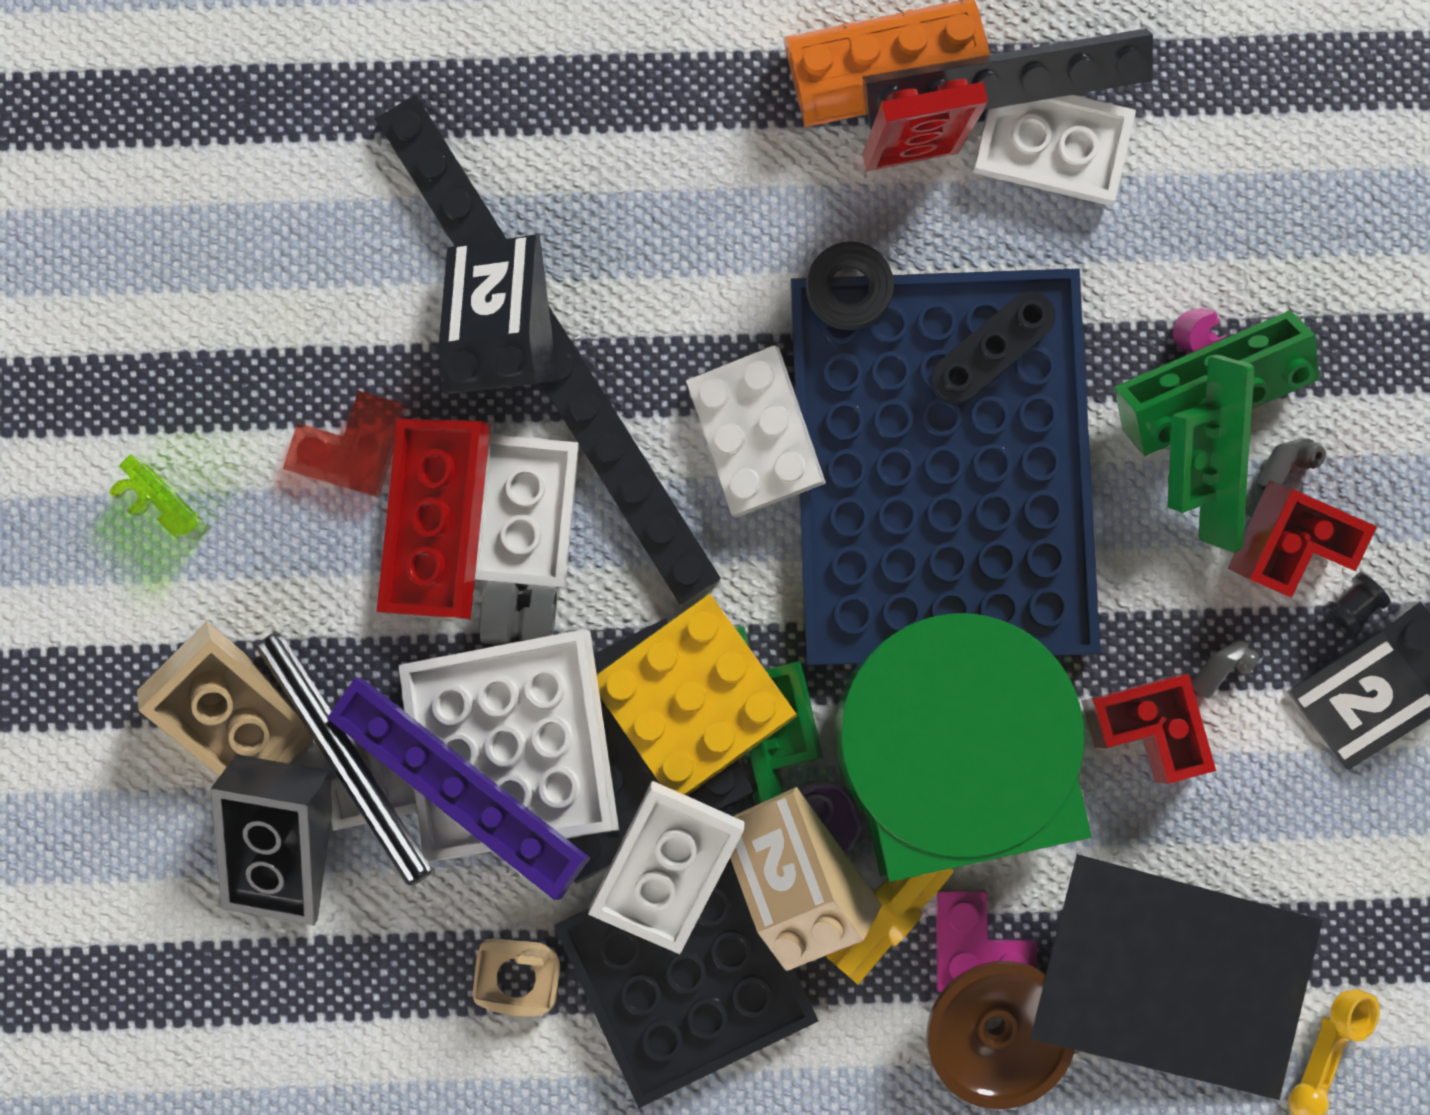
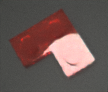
[283,390,407,498]

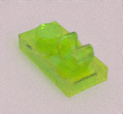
[109,454,211,541]

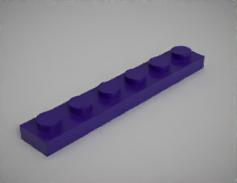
[327,678,590,900]

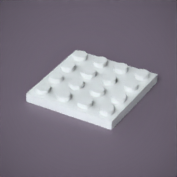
[399,629,619,862]

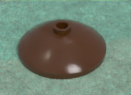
[926,961,1075,1109]

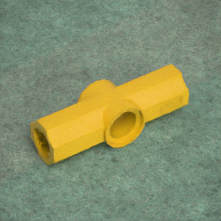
[826,868,954,985]

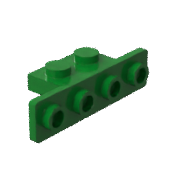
[1167,355,1254,553]
[734,626,823,806]

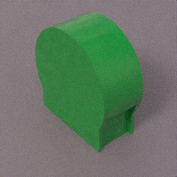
[834,613,1092,882]

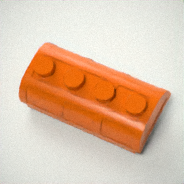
[783,0,990,127]

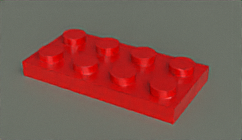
[862,79,988,172]
[376,419,491,620]

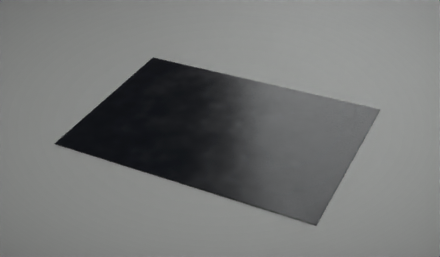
[1030,854,1323,1100]

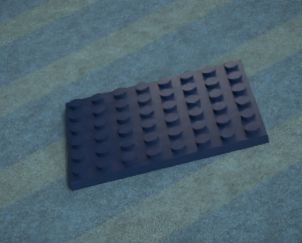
[790,268,1101,666]

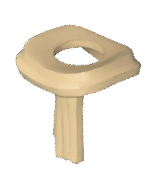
[473,938,560,1017]

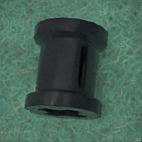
[1323,573,1391,638]

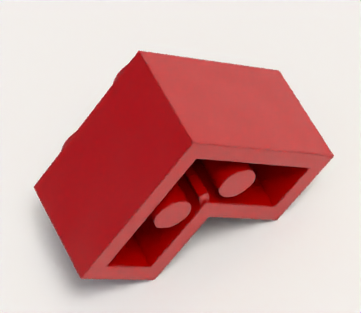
[1227,480,1377,598]
[1081,674,1217,784]

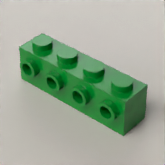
[1114,310,1320,456]

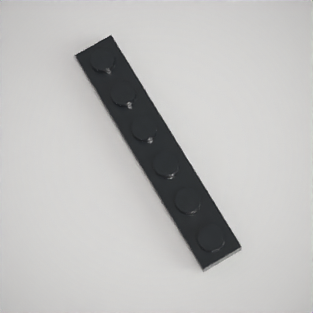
[862,28,1153,129]

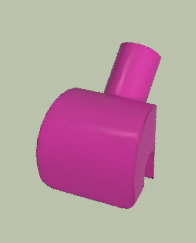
[1173,308,1227,356]

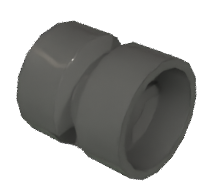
[480,581,557,645]

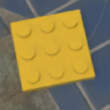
[597,593,798,796]

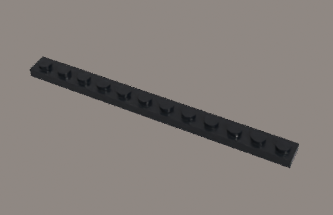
[375,94,721,605]

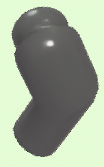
[1256,438,1326,490]
[1191,641,1259,699]

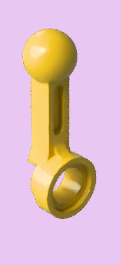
[1288,989,1380,1115]

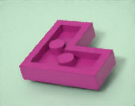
[936,890,1037,992]

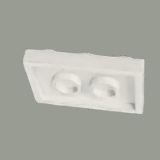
[973,95,1136,206]
[686,345,826,517]
[475,434,579,589]
[588,781,745,954]

